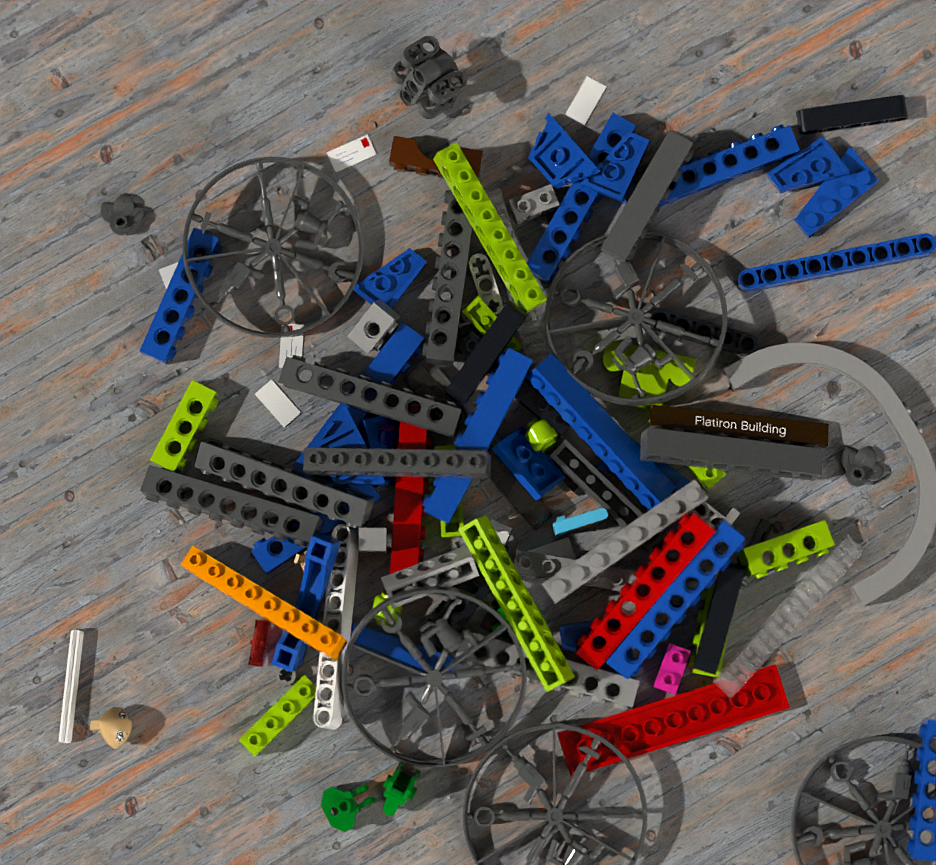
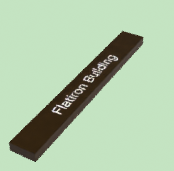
[650,405,829,448]

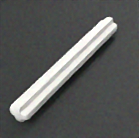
[59,630,84,743]

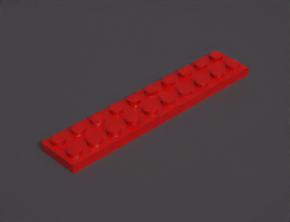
[557,664,790,777]

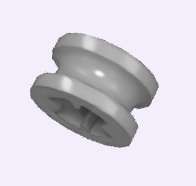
[276,667,297,686]

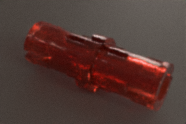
[248,619,270,667]

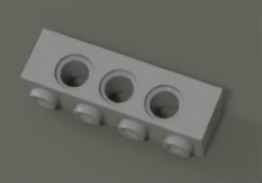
[381,545,479,608]

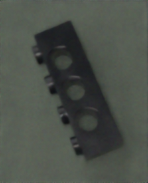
[422,563,491,651]

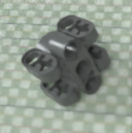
[391,36,467,119]

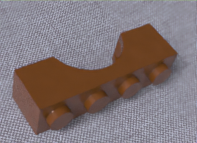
[389,136,483,180]

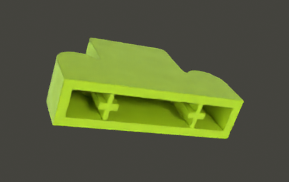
[602,341,696,409]

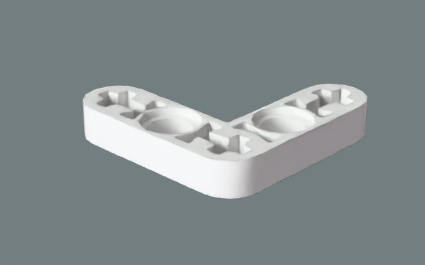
[440,253,503,329]

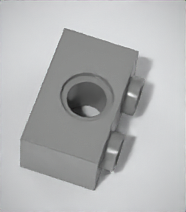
[347,299,400,354]
[358,528,392,554]

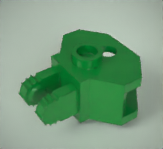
[382,761,421,816]
[321,784,376,832]

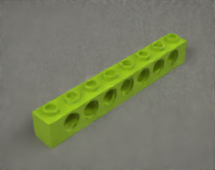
[433,142,547,313]
[458,515,575,692]

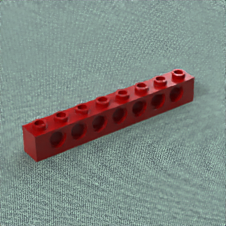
[575,510,716,670]

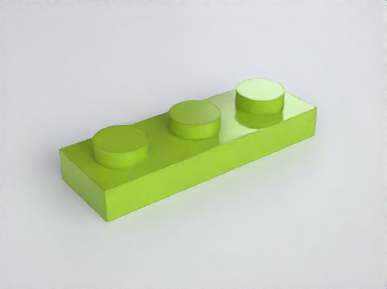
[461,295,523,353]

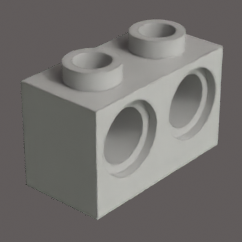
[509,184,559,226]

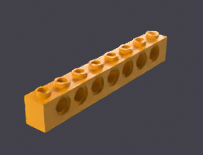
[180,545,348,661]

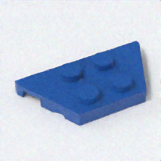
[528,113,600,189]
[314,405,386,485]

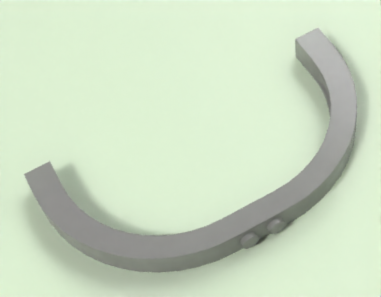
[722,343,936,607]

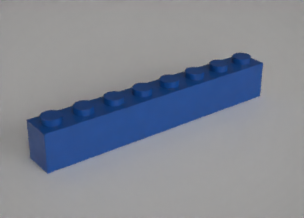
[293,322,425,479]
[422,348,533,525]
[526,353,676,510]

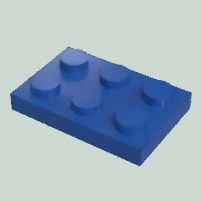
[492,426,566,501]

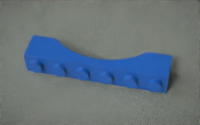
[271,533,342,672]

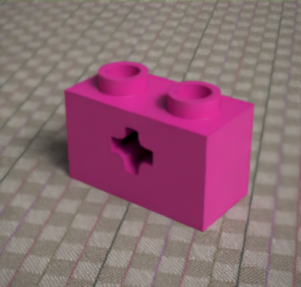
[653,643,691,695]

